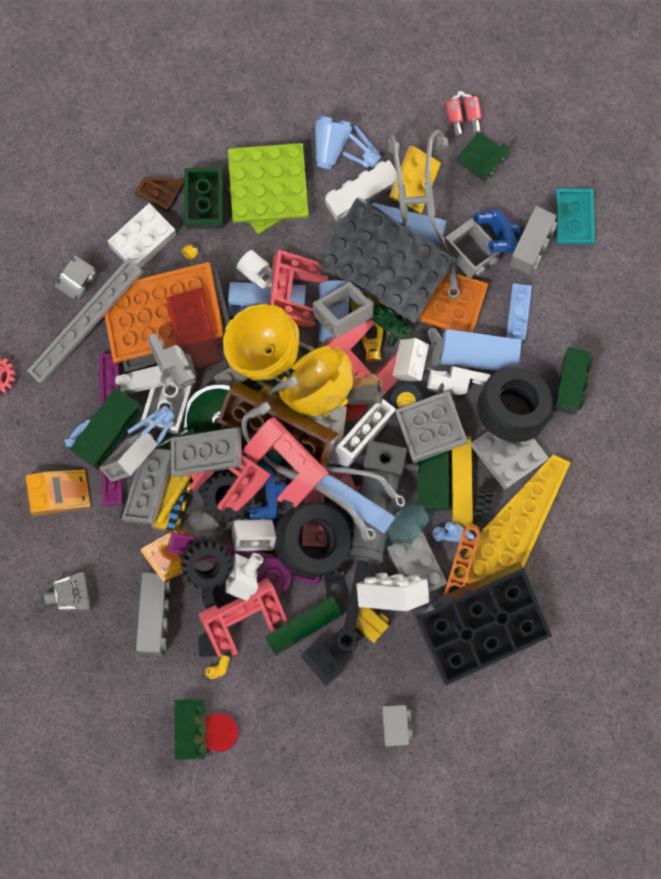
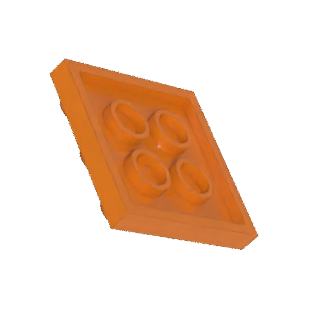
[419,271,488,333]

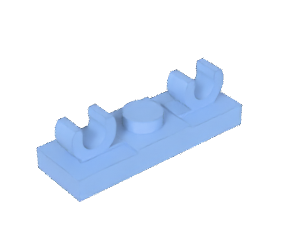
[506,283,532,342]

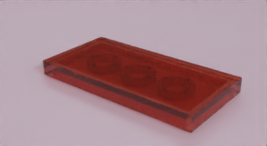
[166,288,221,369]

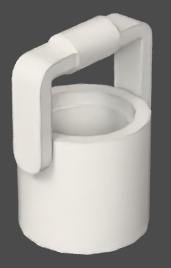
[236,250,273,289]

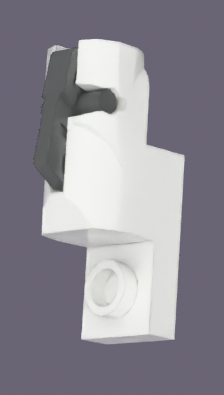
[427,366,490,398]

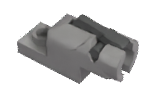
[148,333,196,388]

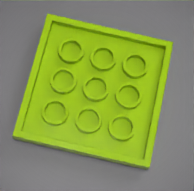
[228,143,309,223]

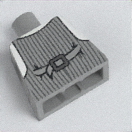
[44,572,91,611]

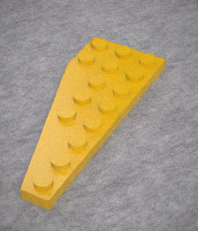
[457,455,571,585]

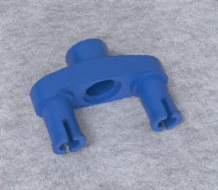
[473,209,520,253]
[249,464,286,520]

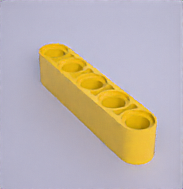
[451,436,473,528]

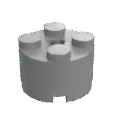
[55,255,96,300]

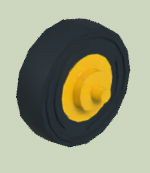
[389,383,423,414]

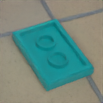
[556,189,595,245]

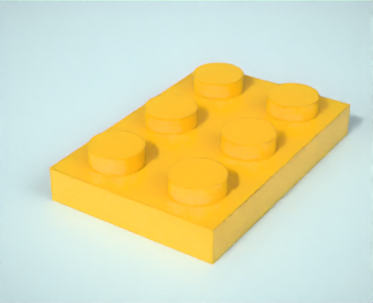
[389,146,441,214]

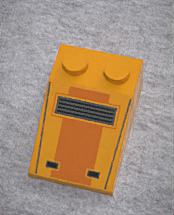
[26,469,91,516]
[141,527,204,582]

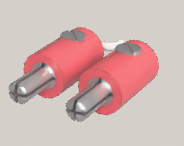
[446,91,482,136]

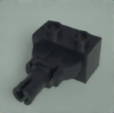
[301,628,363,686]

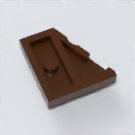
[135,177,184,212]

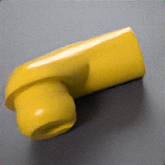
[205,655,230,679]

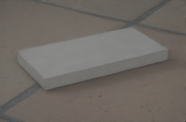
[171,427,242,477]
[122,448,171,525]

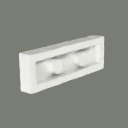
[115,366,167,394]

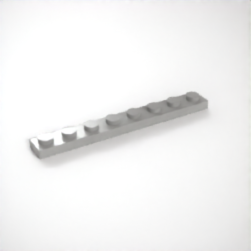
[27,258,144,385]

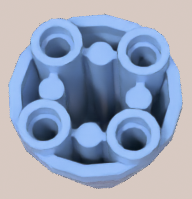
[315,116,352,170]

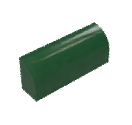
[70,388,143,470]
[418,450,451,511]
[265,597,342,656]

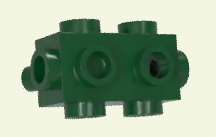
[371,305,413,347]

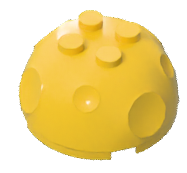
[279,346,353,417]

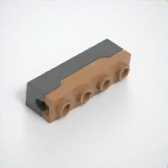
[346,374,383,405]

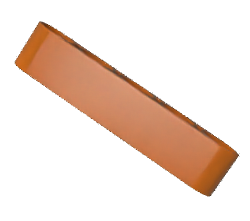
[443,524,480,596]

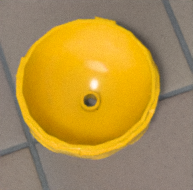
[223,304,299,381]

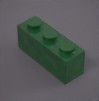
[175,699,206,760]

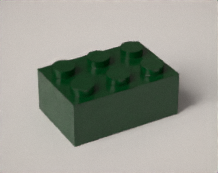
[184,168,223,229]
[553,347,593,415]

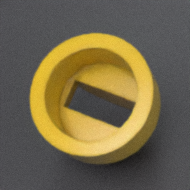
[181,244,198,261]

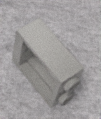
[441,218,501,279]
[313,282,374,339]
[99,431,158,482]

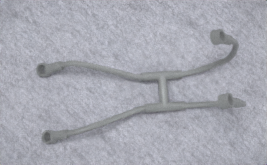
[388,130,460,300]
[242,375,405,541]

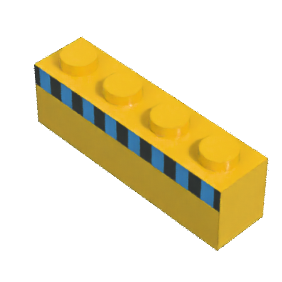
[151,472,193,533]

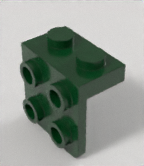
[457,132,509,182]

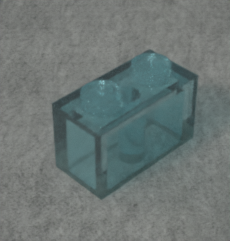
[387,505,430,544]

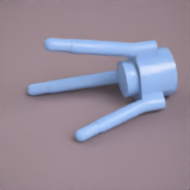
[343,126,382,168]
[128,406,175,446]

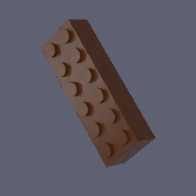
[217,382,339,469]

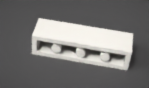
[325,160,397,221]
[332,399,396,468]

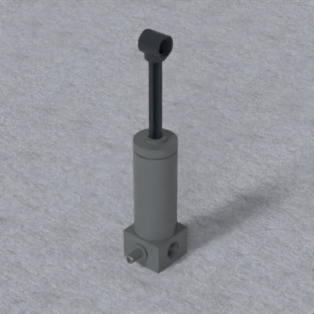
[337,440,419,653]

